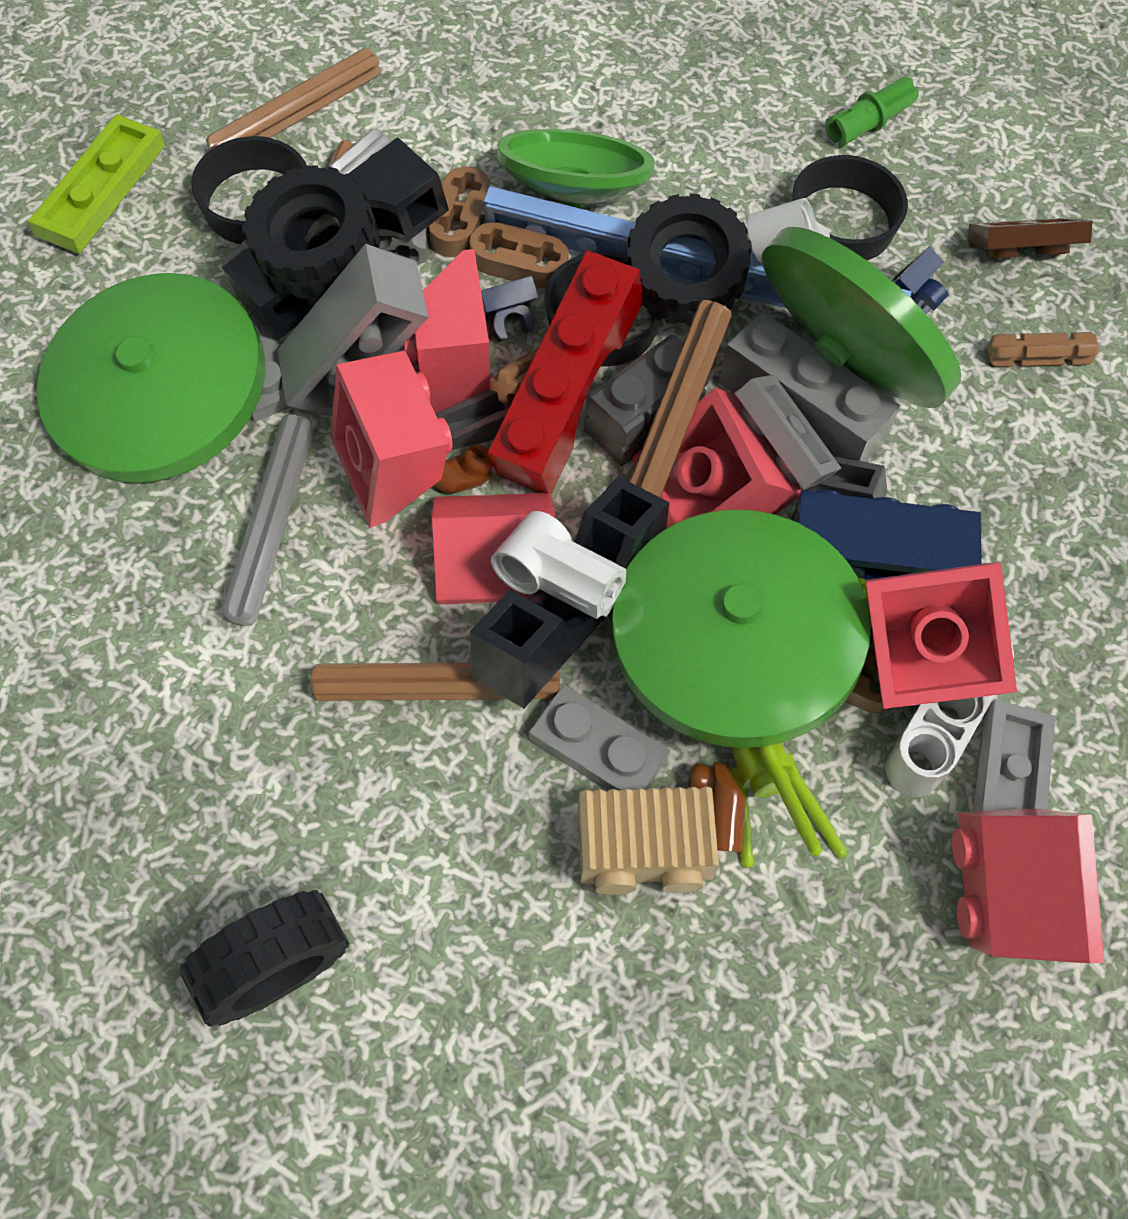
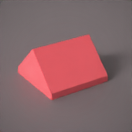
[432,493,555,605]
[865,561,1017,709]

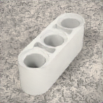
[885,644,1014,797]

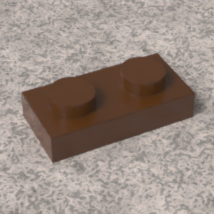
[968,217,1093,258]

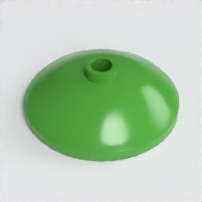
[497,129,655,209]

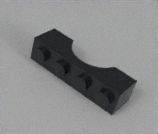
[221,137,449,340]
[470,476,670,709]

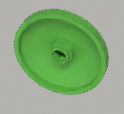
[762,227,961,408]
[37,273,266,483]
[613,510,871,748]

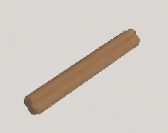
[206,48,381,151]
[629,300,732,498]
[311,663,560,701]

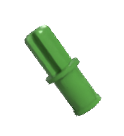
[825,77,919,148]

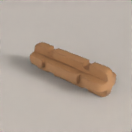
[987,332,1099,367]
[489,347,539,403]

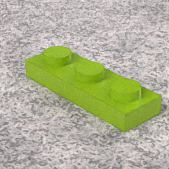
[27,114,165,254]

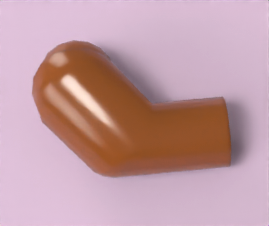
[433,445,493,494]
[688,761,746,852]

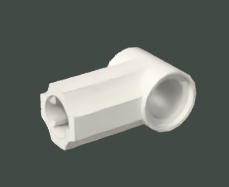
[747,198,830,263]
[491,511,626,619]

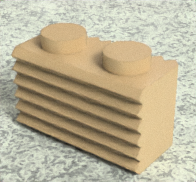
[577,786,719,895]

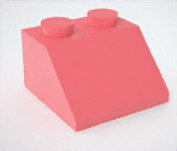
[404,249,490,414]
[330,350,453,528]
[632,388,801,528]
[952,808,1104,964]

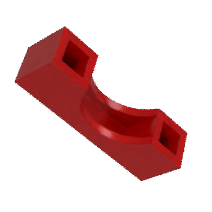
[488,250,643,494]

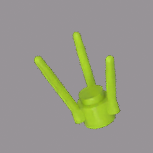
[729,743,847,868]

